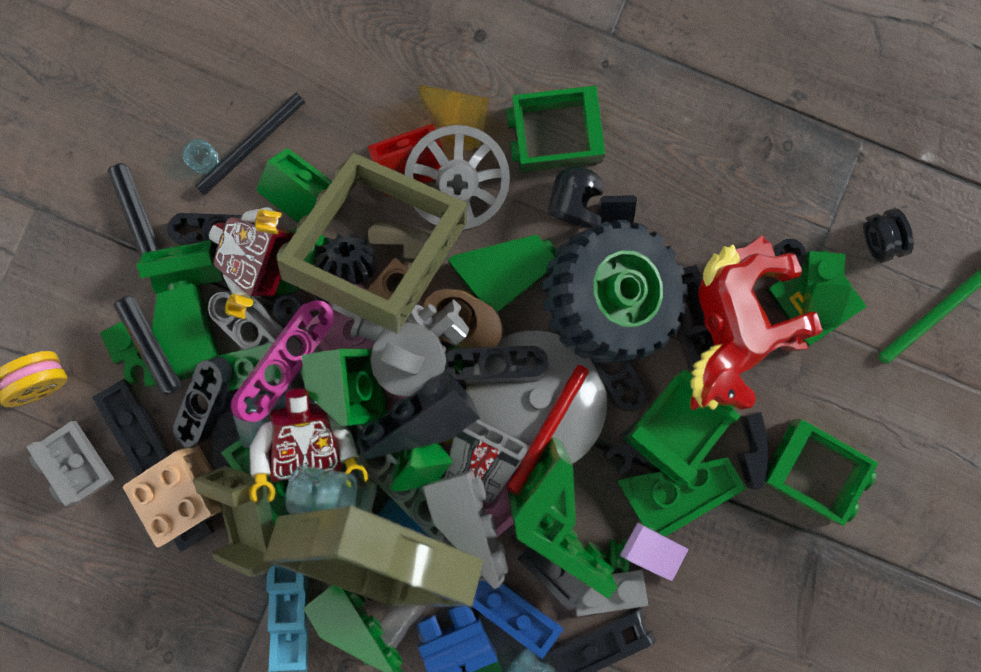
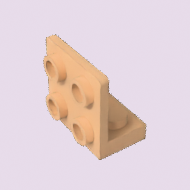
[123,445,222,548]

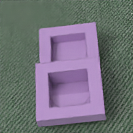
[620,523,689,581]

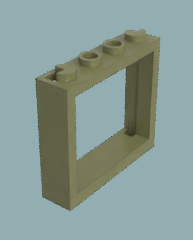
[277,153,468,334]

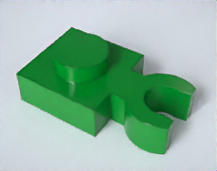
[99,322,146,384]

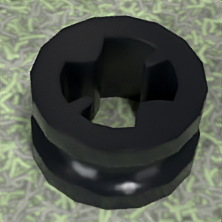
[773,238,807,266]

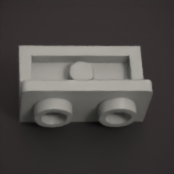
[26,421,115,506]

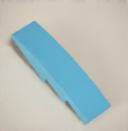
[266,565,309,672]

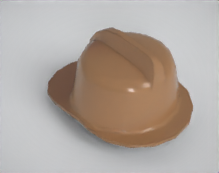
[422,289,502,348]

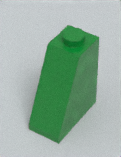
[448,234,557,315]
[144,281,220,388]

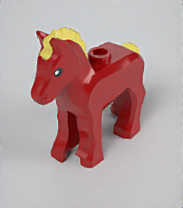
[690,235,822,410]

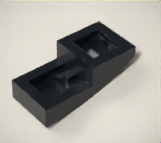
[737,412,768,490]

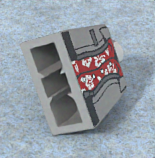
[445,420,530,503]

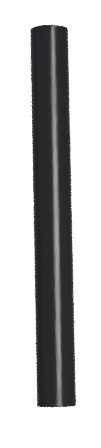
[195,92,305,196]

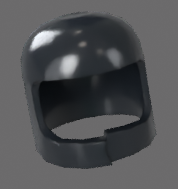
[547,167,604,229]

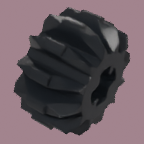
[314,232,375,286]

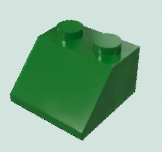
[302,349,387,426]

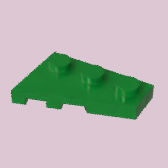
[616,457,746,537]

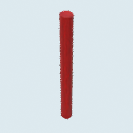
[506,364,589,495]

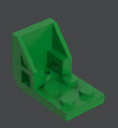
[508,436,618,599]

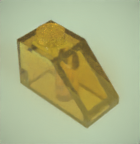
[419,85,489,150]

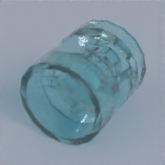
[286,465,357,514]

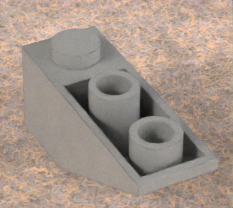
[423,470,508,588]

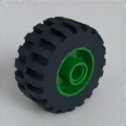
[542,220,687,363]

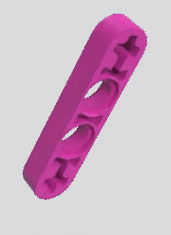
[231,300,334,422]

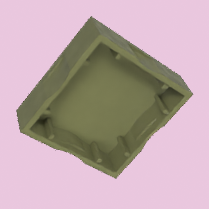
[264,506,484,607]

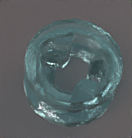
[183,139,218,174]

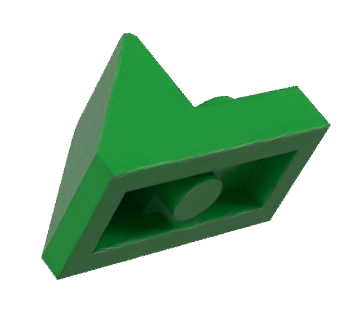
[802,251,852,326]

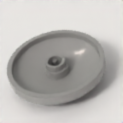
[465,331,607,471]

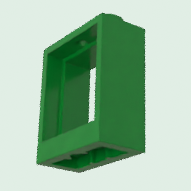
[506,85,605,172]
[764,419,879,526]

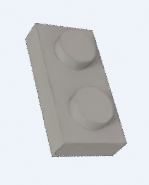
[575,568,648,616]

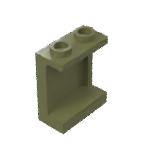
[193,466,275,577]

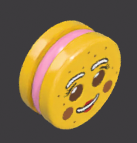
[0,351,68,407]

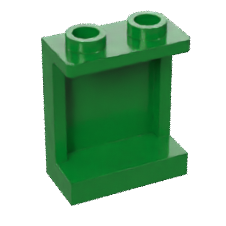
[623,370,741,486]

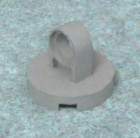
[371,322,446,397]

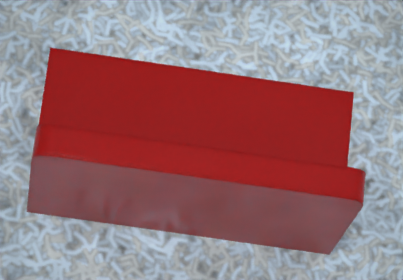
[368,123,444,196]

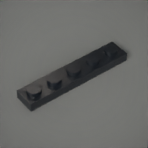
[92,379,215,552]

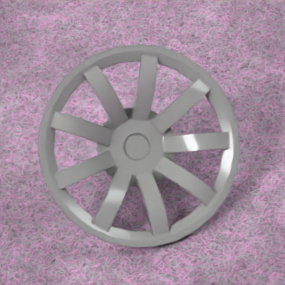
[405,125,510,229]

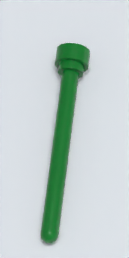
[878,268,981,364]

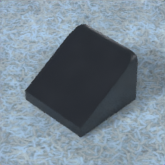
[598,195,637,225]

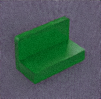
[256,147,333,223]
[136,240,223,293]

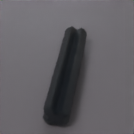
[108,163,160,257]
[114,295,181,395]

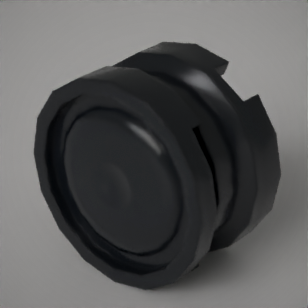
[863,208,914,263]

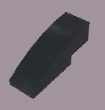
[677,265,714,371]

